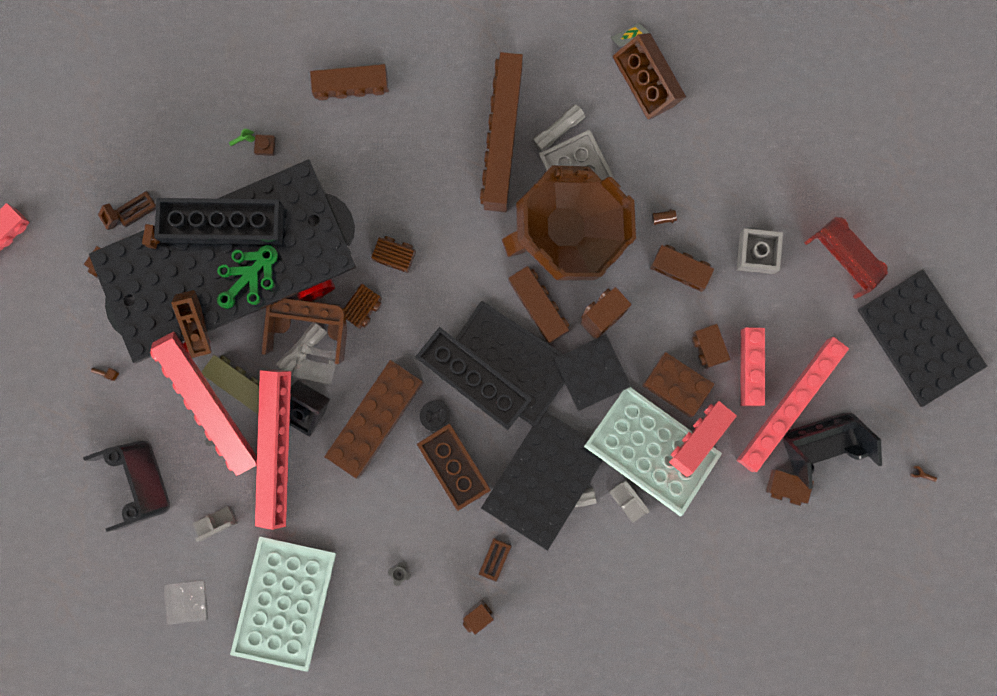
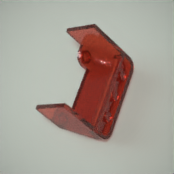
[804,217,888,299]

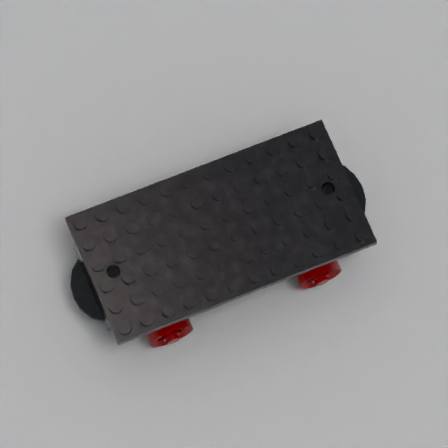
[89,159,356,364]

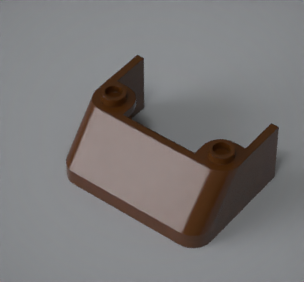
[262,298,347,364]

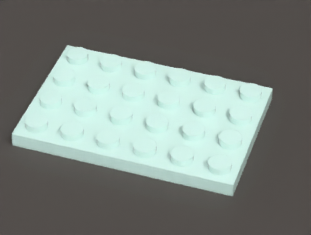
[584,387,722,516]
[230,537,336,672]

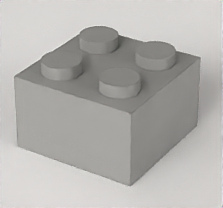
[737,228,783,274]

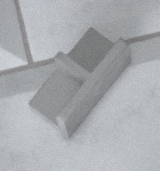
[609,480,650,523]
[193,506,238,542]

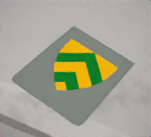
[611,23,649,47]

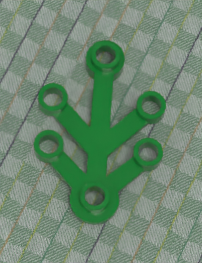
[217,245,278,309]

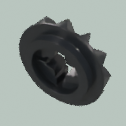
[420,401,450,431]

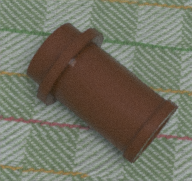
[652,209,677,225]

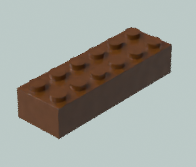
[324,360,424,479]

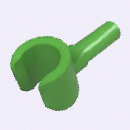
[229,128,255,146]

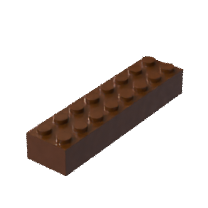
[480,52,523,212]

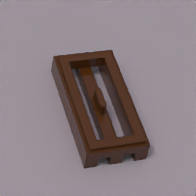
[116,191,156,227]
[479,538,512,582]

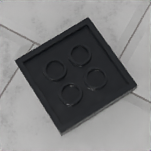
[554,334,631,411]

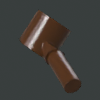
[91,368,119,381]
[910,466,937,482]

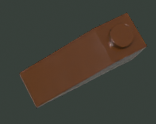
[171,290,212,358]

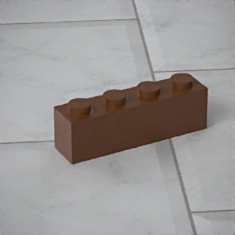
[310,64,389,100]
[508,266,570,344]

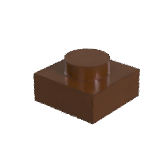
[254,135,276,156]
[98,203,119,230]
[142,224,160,249]

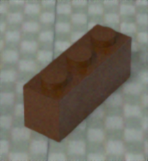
[650,245,714,292]

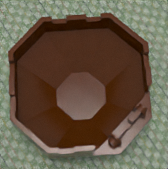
[516,165,636,281]

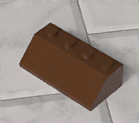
[612,33,686,120]

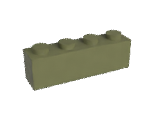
[202,355,259,414]

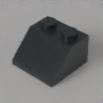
[289,380,330,437]

